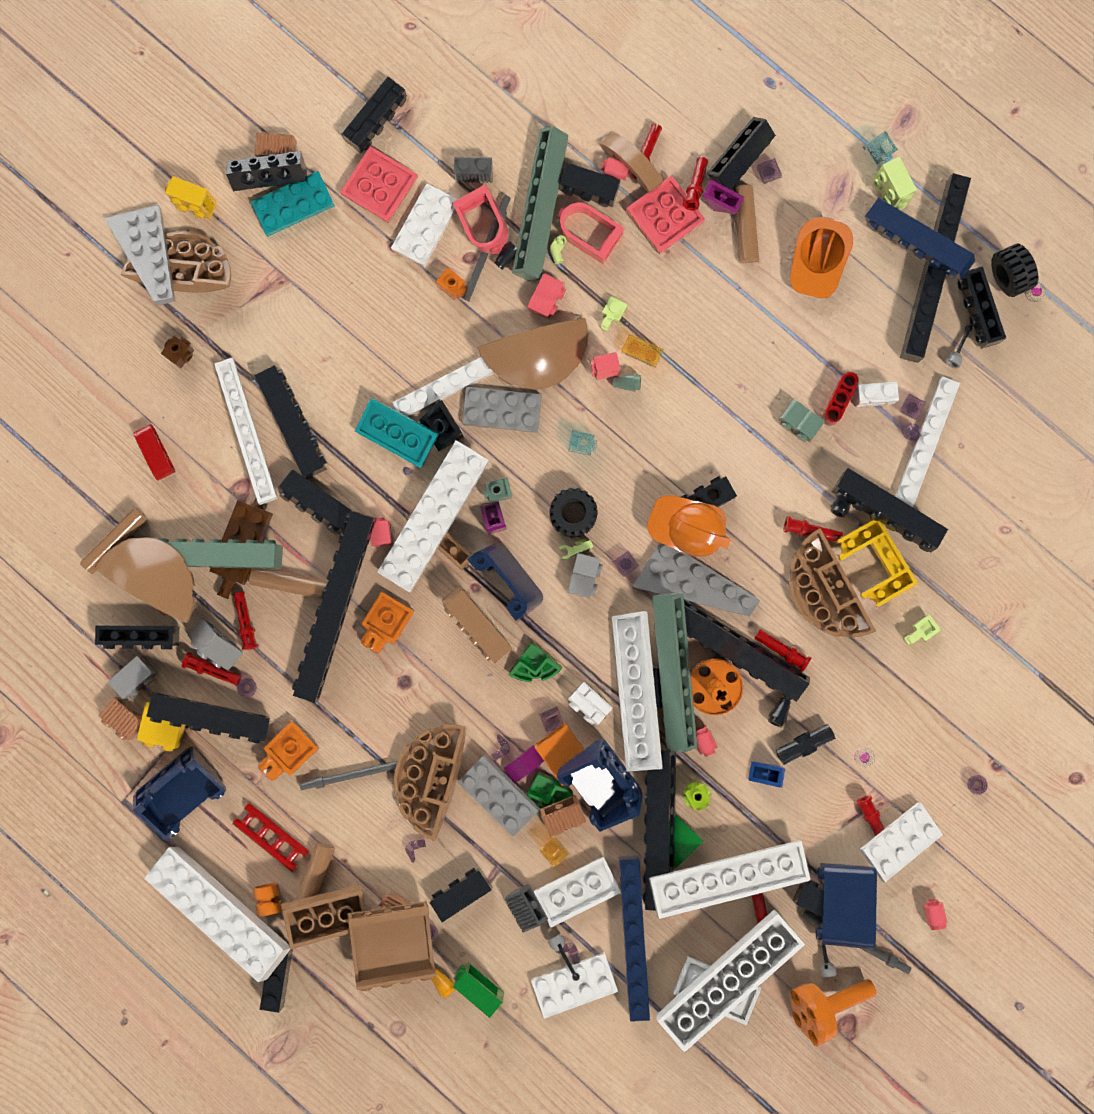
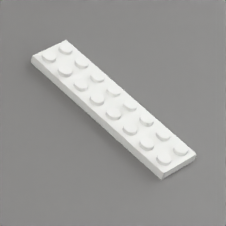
[377,440,490,592]
[612,611,663,771]
[649,840,810,919]

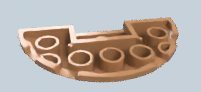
[121,231,231,293]
[477,318,588,390]
[789,528,876,638]
[95,537,195,623]
[394,724,466,841]

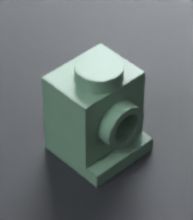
[483,477,512,503]

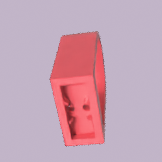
[453,184,509,254]
[557,203,624,264]

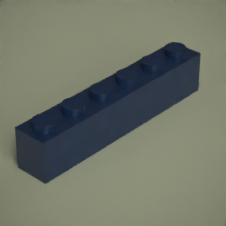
[865,198,975,280]

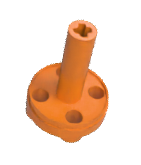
[690,658,743,715]
[791,979,877,1047]

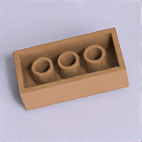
[281,884,366,950]

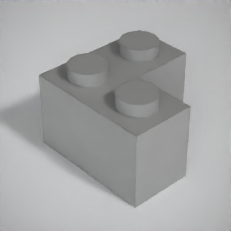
[568,553,603,599]
[187,618,243,670]

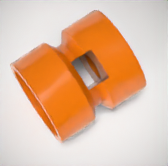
[253,883,282,916]

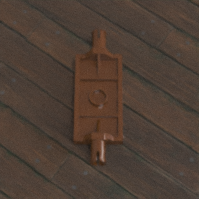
[209,497,273,599]

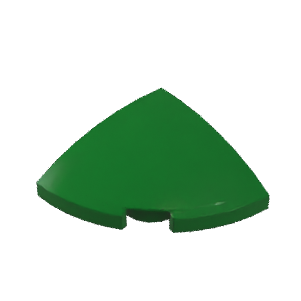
[508,641,562,682]
[526,771,573,813]
[675,814,703,868]

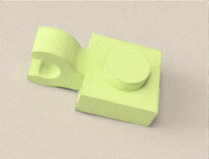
[601,296,628,331]
[559,539,593,560]
[903,614,941,645]

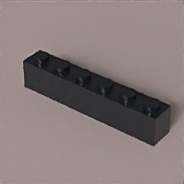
[254,365,327,479]
[831,468,948,553]
[146,692,270,743]

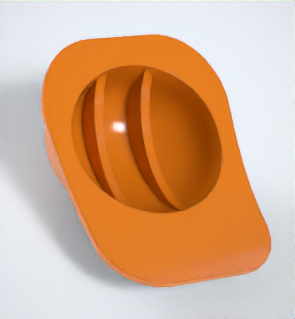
[790,216,853,298]
[647,495,731,557]

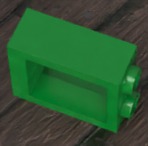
[453,962,504,1018]

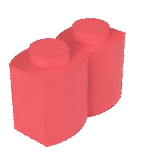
[528,273,566,319]
[590,352,620,380]

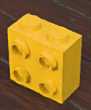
[165,176,217,219]
[137,702,185,751]

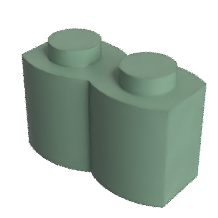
[779,400,825,442]

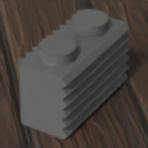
[454,157,493,183]
[505,884,548,933]

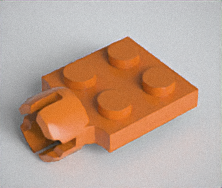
[361,592,414,653]
[258,721,320,781]

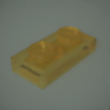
[621,334,664,368]

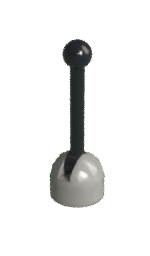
[945,325,973,368]
[548,934,580,981]
[820,944,837,978]

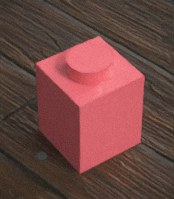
[371,518,393,547]

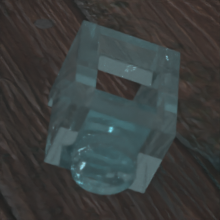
[863,131,898,164]
[568,430,598,456]

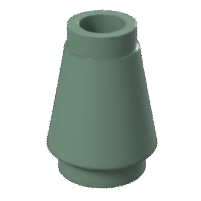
[613,373,641,392]

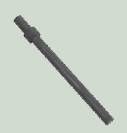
[462,195,511,301]
[300,761,398,790]
[802,911,912,974]

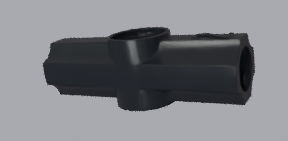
[776,724,836,765]

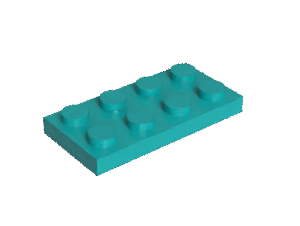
[251,171,335,237]
[354,398,439,468]

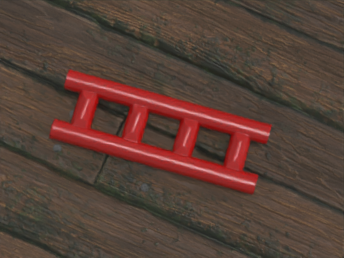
[232,803,309,872]

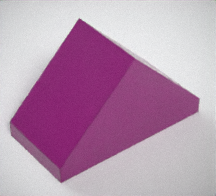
[702,180,744,214]
[480,501,507,535]
[503,745,544,783]

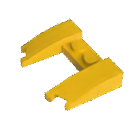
[837,520,918,607]

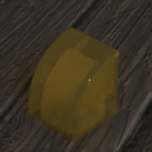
[540,836,570,867]

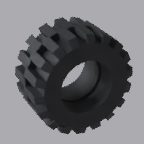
[991,243,1039,297]
[549,488,598,538]

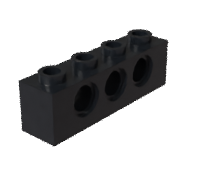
[226,151,307,192]
[681,476,737,507]

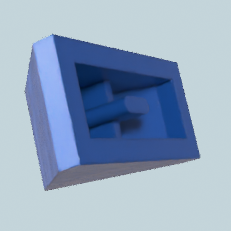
[748,761,785,788]

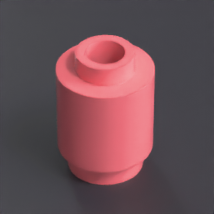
[601,157,629,181]
[696,726,718,757]
[923,899,948,930]

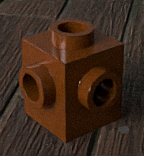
[160,336,194,368]

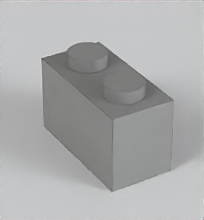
[108,656,158,699]

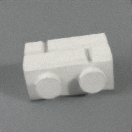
[854,382,899,407]
[568,682,613,725]

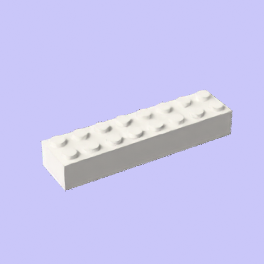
[144,846,290,982]
[656,909,805,1052]

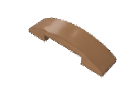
[600,133,663,193]

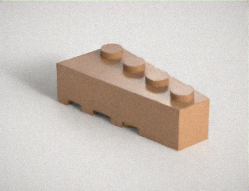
[442,585,513,663]

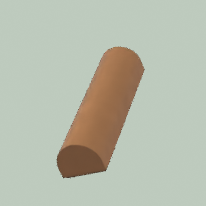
[734,185,759,263]
[406,507,473,570]
[80,509,147,574]
[249,568,329,599]
[296,842,335,900]

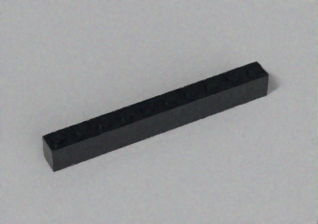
[900,173,971,363]
[292,511,377,703]

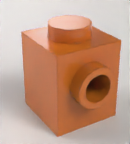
[436,267,466,300]

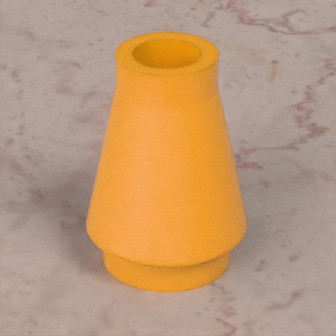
[431,968,456,999]

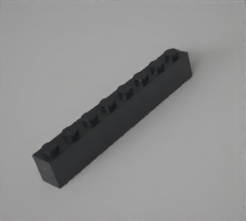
[684,599,810,702]
[643,750,676,911]

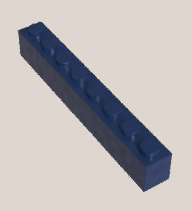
[619,856,650,1022]

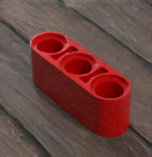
[822,372,859,426]
[133,424,176,481]

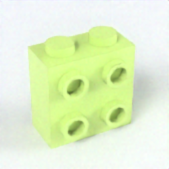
[874,157,917,210]

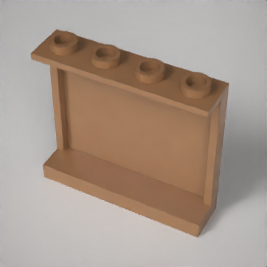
[348,901,436,991]

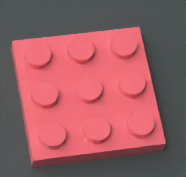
[340,146,418,223]
[626,175,705,254]

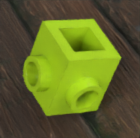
[682,781,712,811]

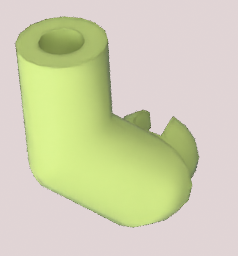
[550,235,567,264]

